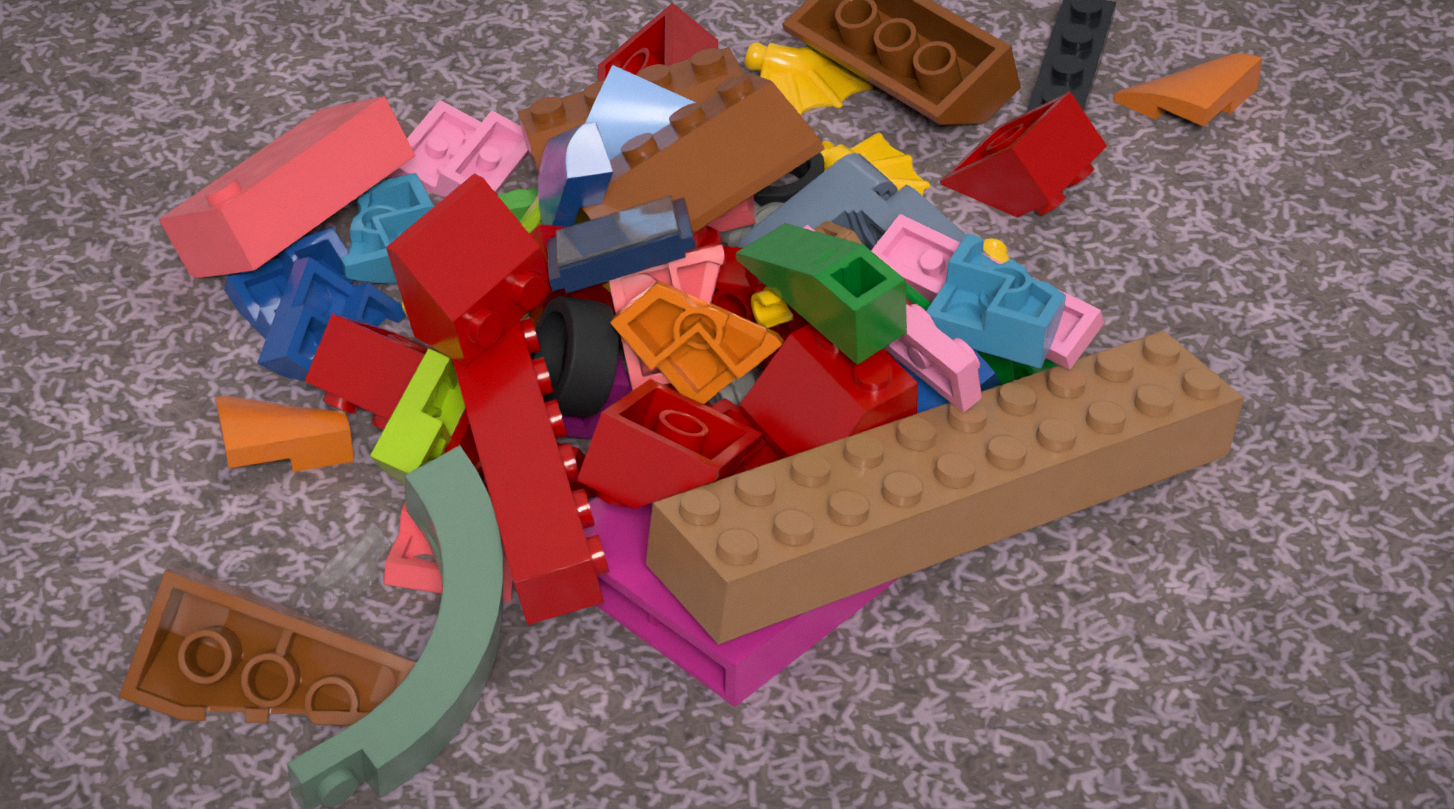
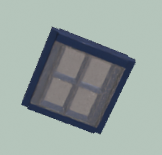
[547,195,696,294]

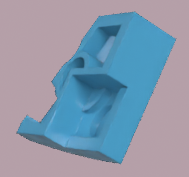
[342,173,434,283]
[926,233,1066,369]

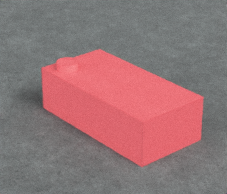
[159,96,416,278]

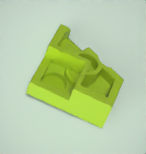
[370,348,465,485]

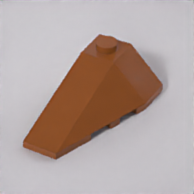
[119,567,417,726]

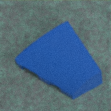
[257,257,405,381]

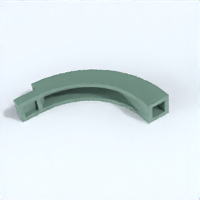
[287,445,503,809]

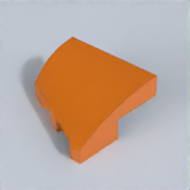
[1114,53,1262,127]
[610,281,784,404]
[215,396,354,472]

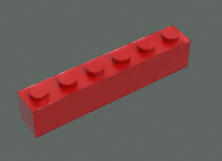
[452,316,610,625]

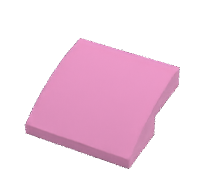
[385,100,529,197]

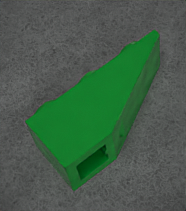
[736,223,907,365]

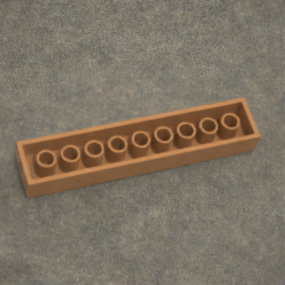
[646,330,1244,645]

